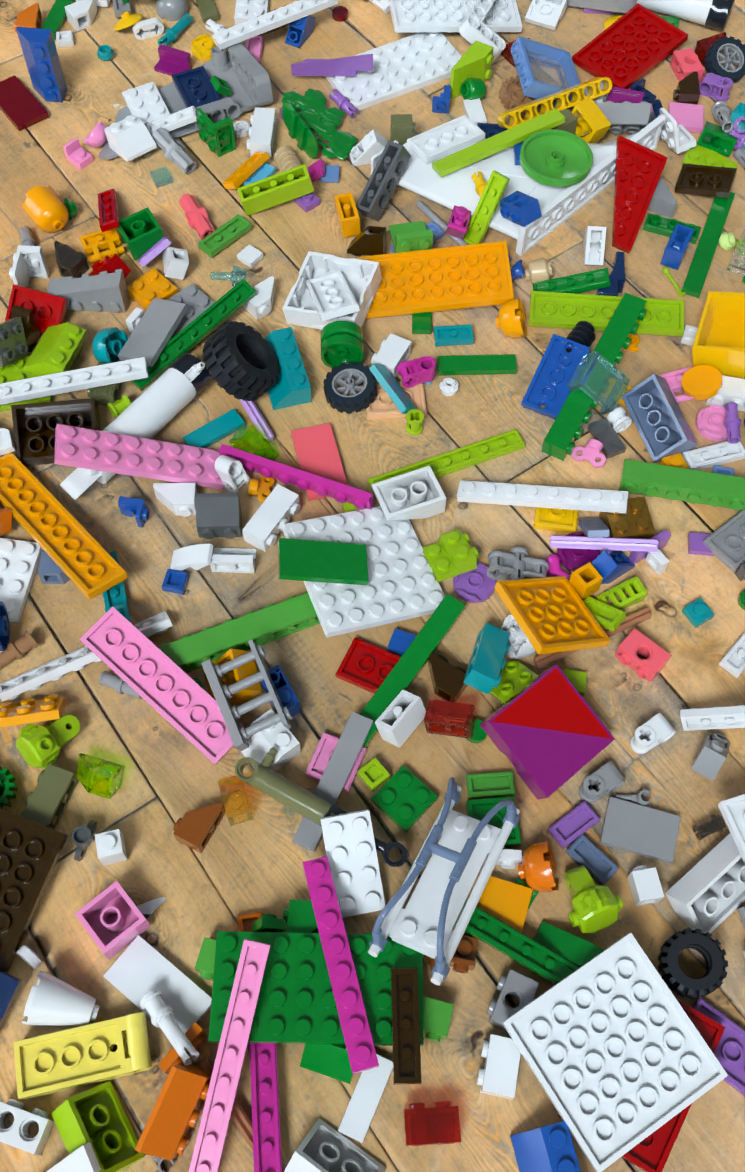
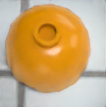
[495,298,527,338]

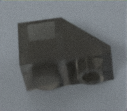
[54,241,89,278]

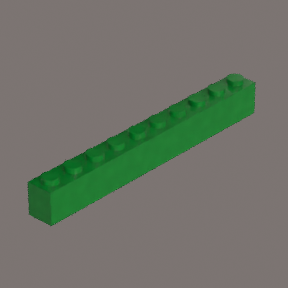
[541,292,647,461]

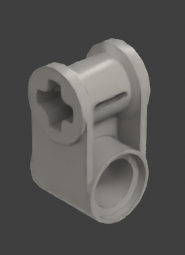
[579,761,626,803]

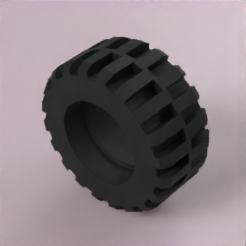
[203,321,280,401]

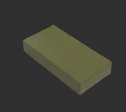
[196,0,219,23]

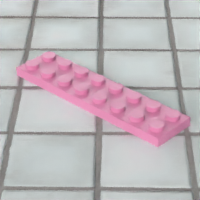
[54,424,225,489]
[80,607,243,765]

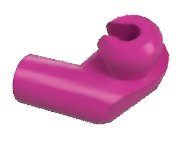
[546,554,570,579]

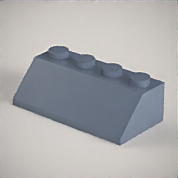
[622,374,698,463]

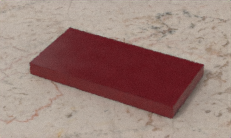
[0,75,49,131]

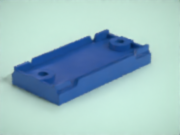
[521,334,590,420]

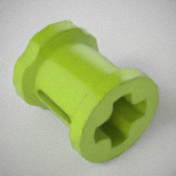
[107,395,131,419]
[406,409,424,435]

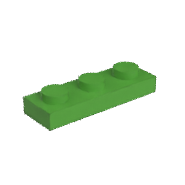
[198,214,252,258]

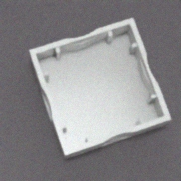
[282,251,382,330]

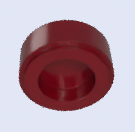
[332,6,348,22]

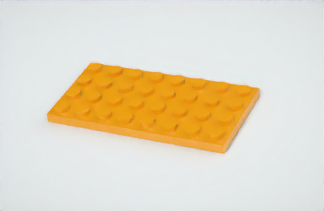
[358,241,514,319]

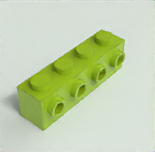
[237,164,315,216]

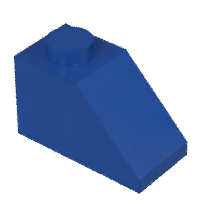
[591,550,635,584]

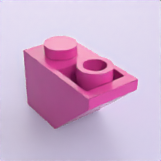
[445,205,471,239]

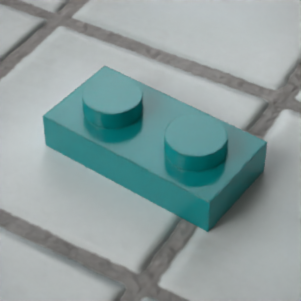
[433,324,474,347]

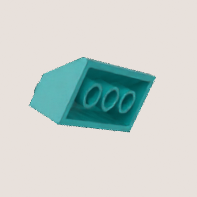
[264,327,312,410]

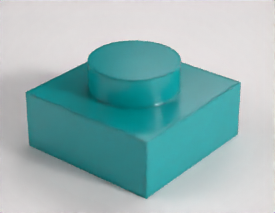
[682,598,715,628]

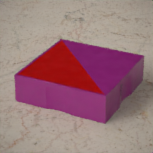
[479,664,615,800]

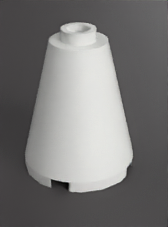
[22,970,100,1026]

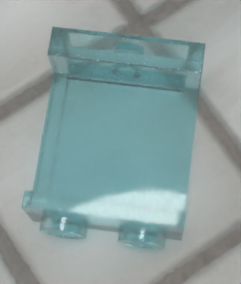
[567,350,630,415]

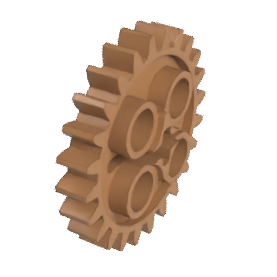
[499,75,541,118]

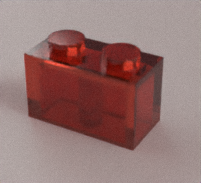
[403,1101,461,1147]

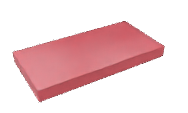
[291,423,348,501]

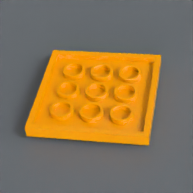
[494,576,611,655]

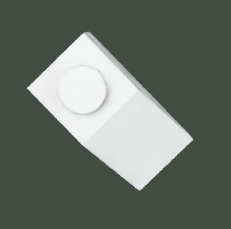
[243,276,276,320]
[153,483,198,517]

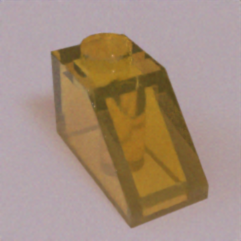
[218,776,253,826]

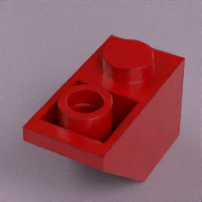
[89,253,131,278]

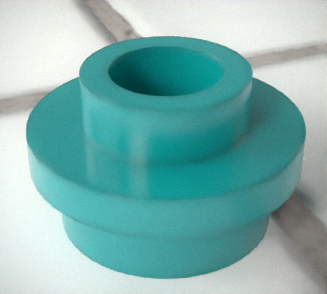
[97,45,114,61]

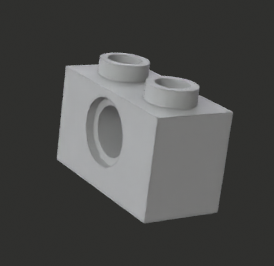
[487,969,539,1031]

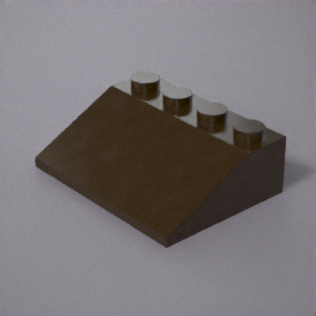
[11,398,100,466]

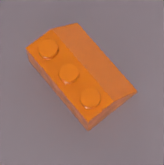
[135,1062,212,1161]

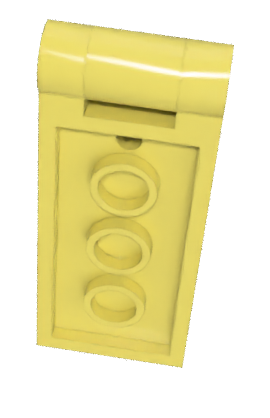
[13,1012,152,1100]

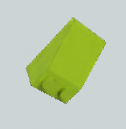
[450,41,494,99]

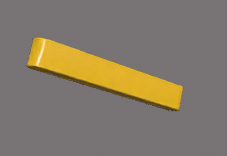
[497,77,612,129]

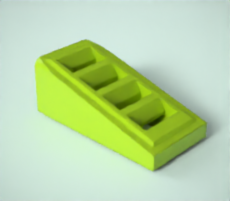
[596,576,647,610]

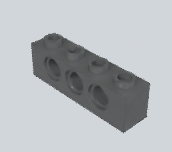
[356,140,411,221]

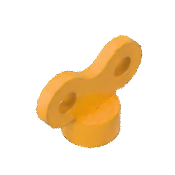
[248,476,275,503]

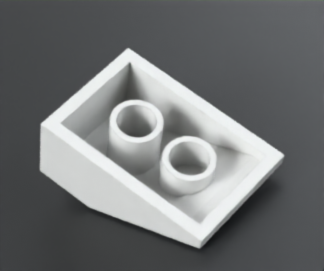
[371,465,447,520]

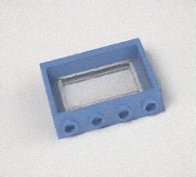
[511,36,580,109]

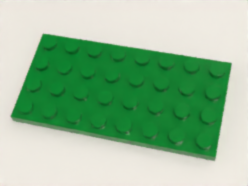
[208,931,423,1046]

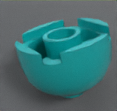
[92,327,128,363]

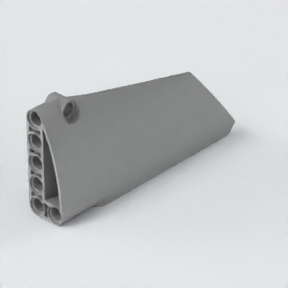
[98,43,273,160]

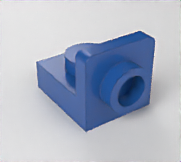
[432,85,451,114]
[118,496,150,528]

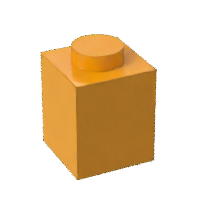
[569,562,603,600]

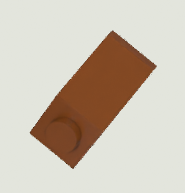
[173,803,226,853]

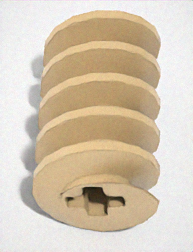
[274,145,302,172]

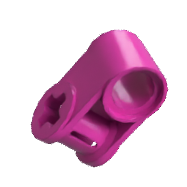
[396,356,436,388]

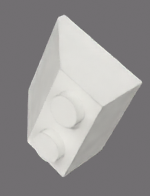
[104,115,157,162]
[240,709,301,772]

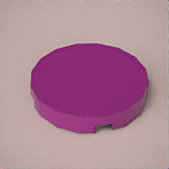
[556,532,600,572]

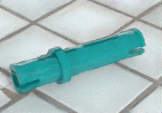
[158,13,193,46]

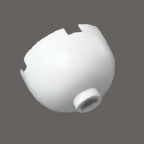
[502,615,536,659]

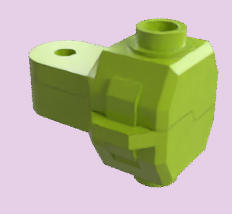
[16,715,80,769]
[564,865,623,933]

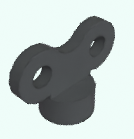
[71,820,97,862]

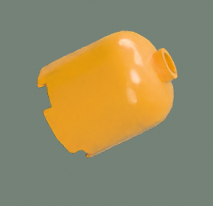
[22,185,69,233]

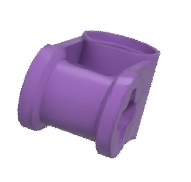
[699,73,733,101]
[729,116,745,151]

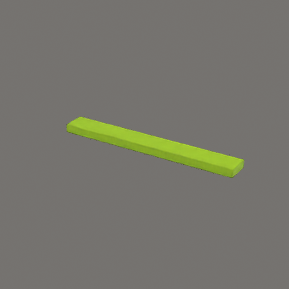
[432,109,565,177]
[367,429,525,499]

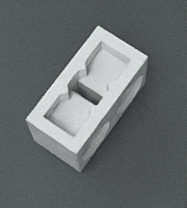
[0,1098,54,1155]

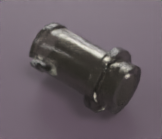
[692,814,726,840]

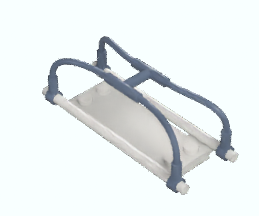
[368,777,520,985]

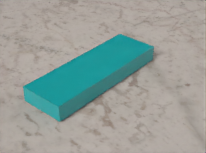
[369,364,417,414]
[183,409,245,448]

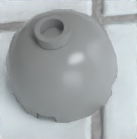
[156,0,189,22]

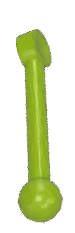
[662,267,686,297]

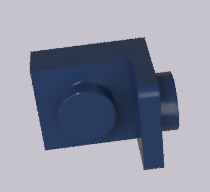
[630,78,656,104]

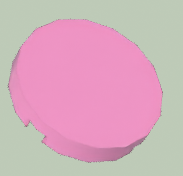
[695,405,728,442]

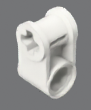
[215,455,250,493]
[630,713,676,754]

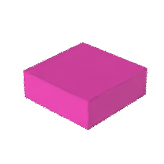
[308,159,325,183]

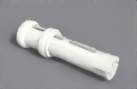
[140,989,199,1066]

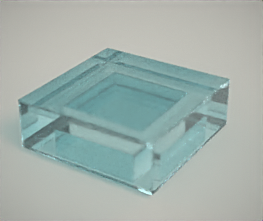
[150,167,173,188]

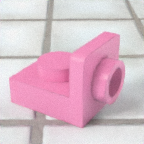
[63,138,94,170]

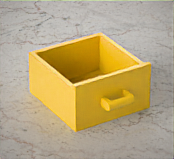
[692,291,745,378]

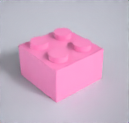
[75,881,151,959]

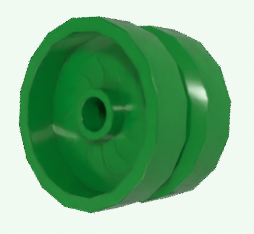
[321,321,364,368]

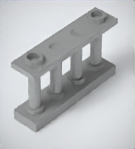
[201,640,293,751]

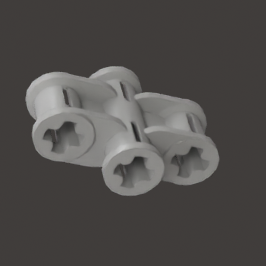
[487,547,549,581]

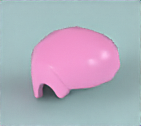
[83,121,107,148]

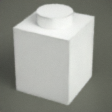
[95,829,128,866]
[627,865,664,907]

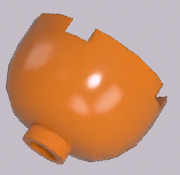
[518,840,559,892]

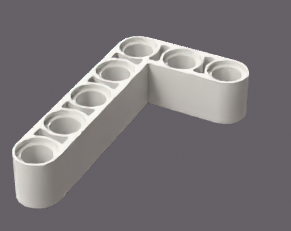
[459,0,506,60]

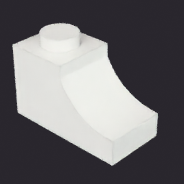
[583,226,606,266]

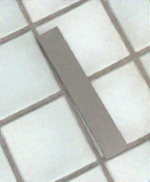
[292,712,374,852]

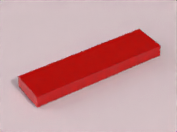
[98,189,120,232]

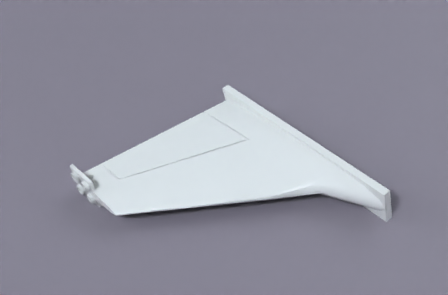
[371,116,664,256]

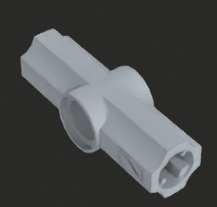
[152,127,197,175]

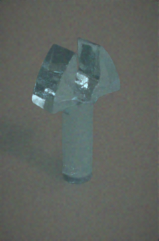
[210,266,246,287]

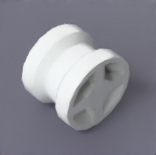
[607,407,632,433]

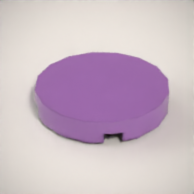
[453,562,496,603]

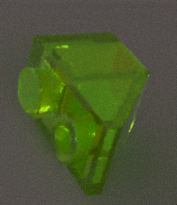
[229,425,279,461]
[76,753,125,799]

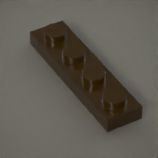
[391,968,422,1085]

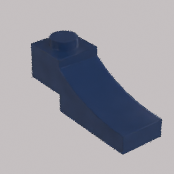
[596,252,625,296]

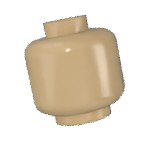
[525,258,553,283]

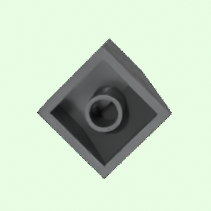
[195,493,242,539]

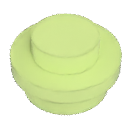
[719,232,736,251]

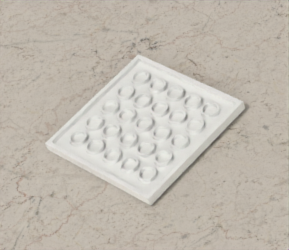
[282,506,445,638]
[502,933,728,1172]

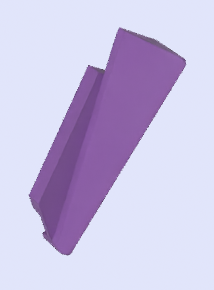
[291,54,373,77]

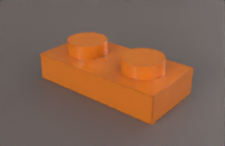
[158,1022,206,1075]

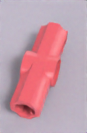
[179,193,215,240]

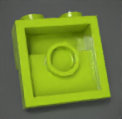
[422,529,479,582]

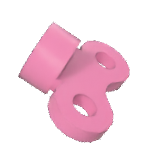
[572,439,606,468]

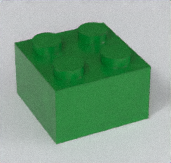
[117,207,164,260]

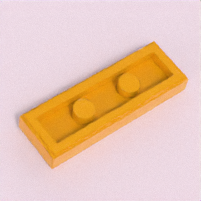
[222,152,270,189]

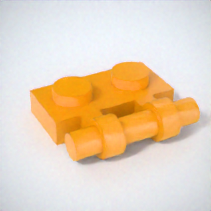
[79,228,125,263]

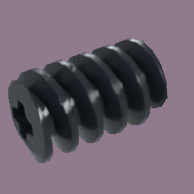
[566,321,596,352]

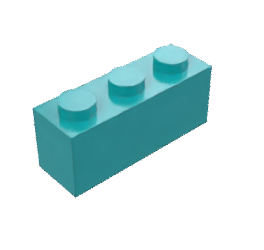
[463,622,511,694]

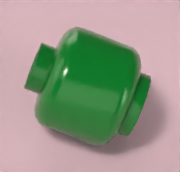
[460,78,486,101]

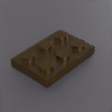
[675,164,737,198]

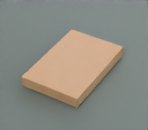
[366,381,427,420]

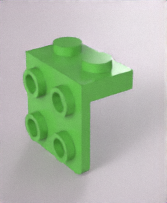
[389,221,434,253]

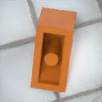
[14,3,42,32]

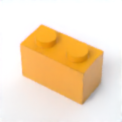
[334,192,361,238]

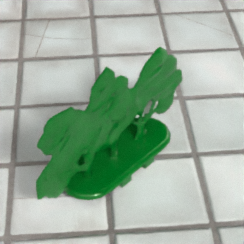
[281,89,357,160]

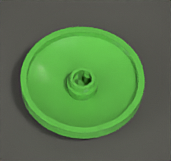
[519,129,593,187]

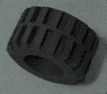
[658,928,728,998]

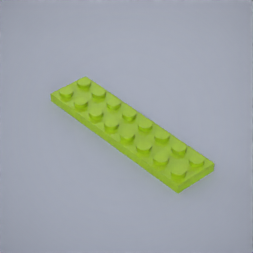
[529,291,684,337]

